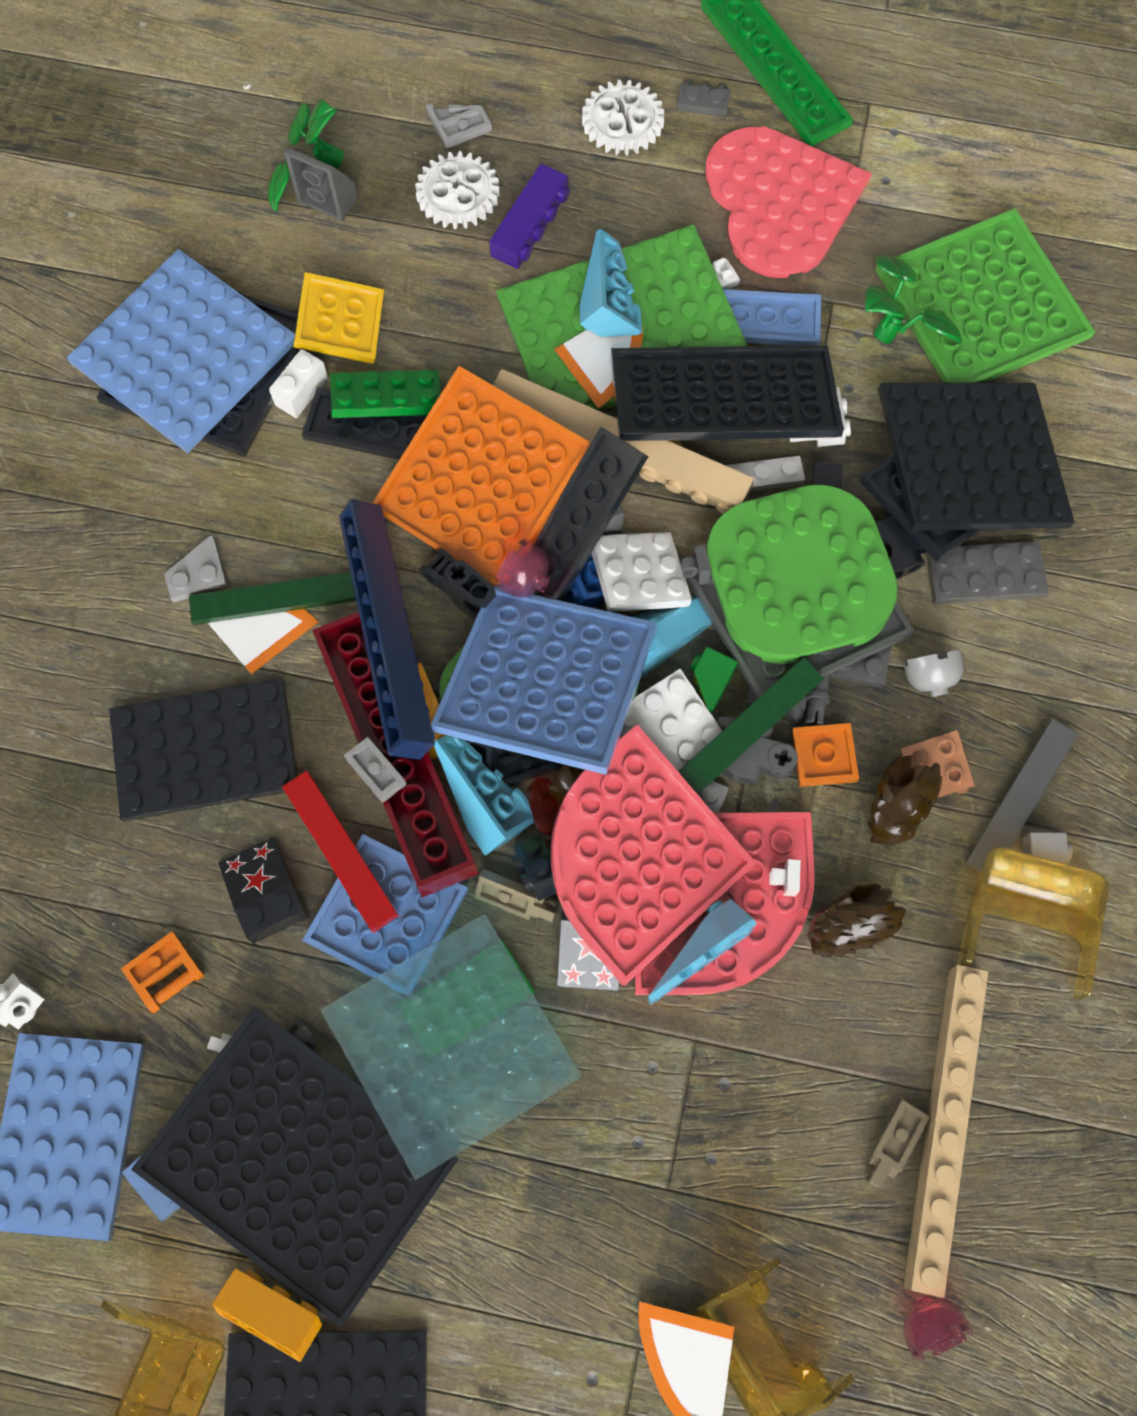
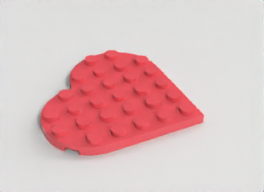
[705,126,872,278]

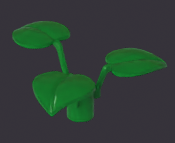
[267,99,344,212]
[865,254,962,344]

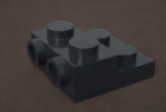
[511,834,557,901]

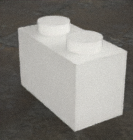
[269,349,328,419]

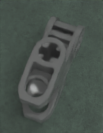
[717,717,798,785]

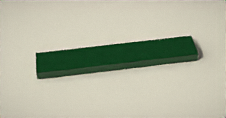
[189,572,356,625]
[678,657,824,794]

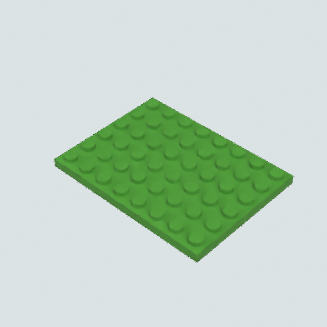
[496,224,748,411]

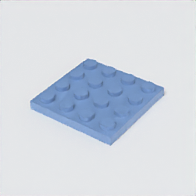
[303,834,469,997]

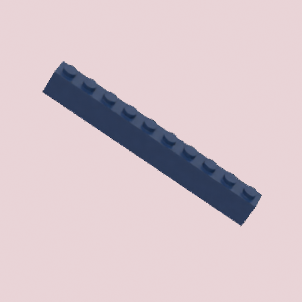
[339,499,435,759]

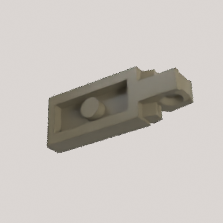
[474,869,560,922]
[866,1099,930,1189]

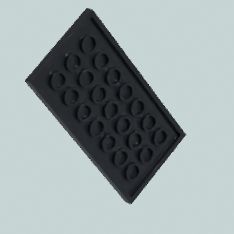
[611,345,844,441]

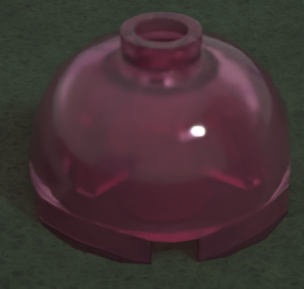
[495,538,550,598]
[903,1296,973,1361]

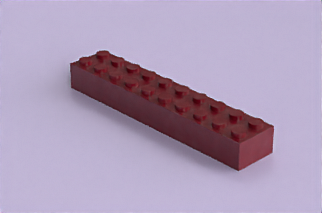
[312,611,478,898]

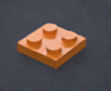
[791,723,859,787]

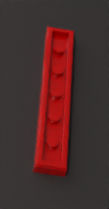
[282,771,399,933]

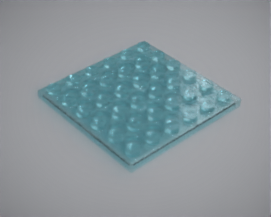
[321,914,582,1180]

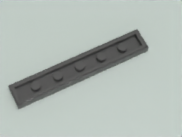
[965,718,1079,879]

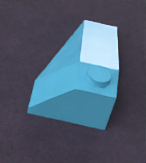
[580,229,642,337]
[633,595,712,678]
[434,735,541,856]
[647,899,757,1005]

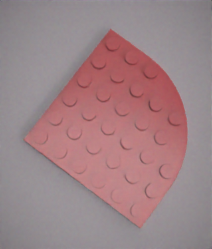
[551,724,756,986]
[635,812,814,995]

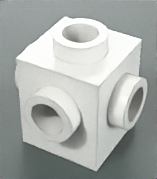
[0,973,45,1030]

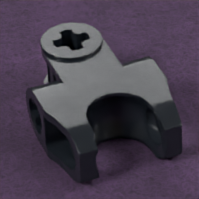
[876,516,926,579]
[419,548,496,620]

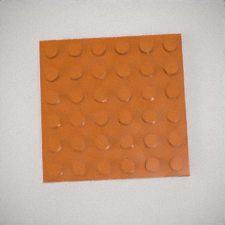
[373,366,591,589]

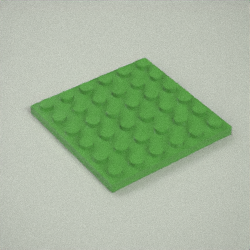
[875,209,1095,383]

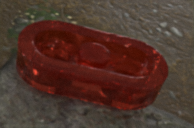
[527,777,561,836]

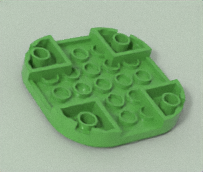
[707,485,897,664]

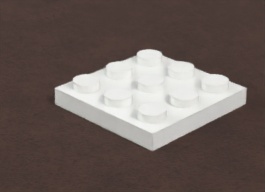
[592,532,692,612]
[620,669,722,771]

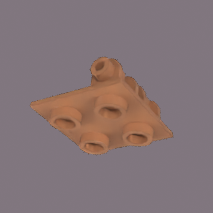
[901,730,975,798]

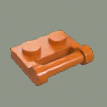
[121,931,205,1014]

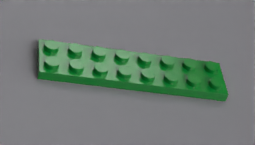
[700,0,853,146]

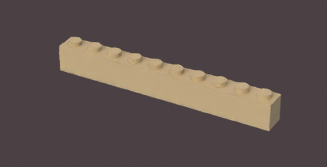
[493,369,754,514]
[903,965,989,1298]

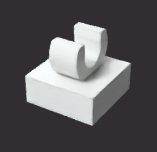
[712,258,740,289]
[769,859,801,896]

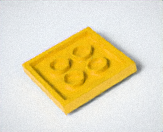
[293,272,384,364]

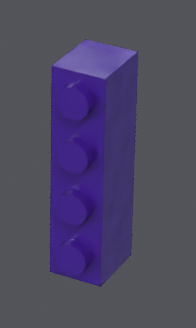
[489,164,570,269]

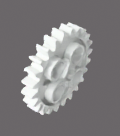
[582,80,664,156]
[415,151,500,229]

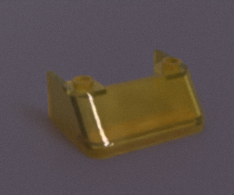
[693,1257,855,1416]

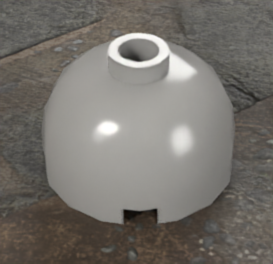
[903,650,964,697]

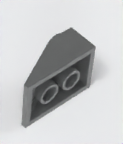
[284,147,357,221]

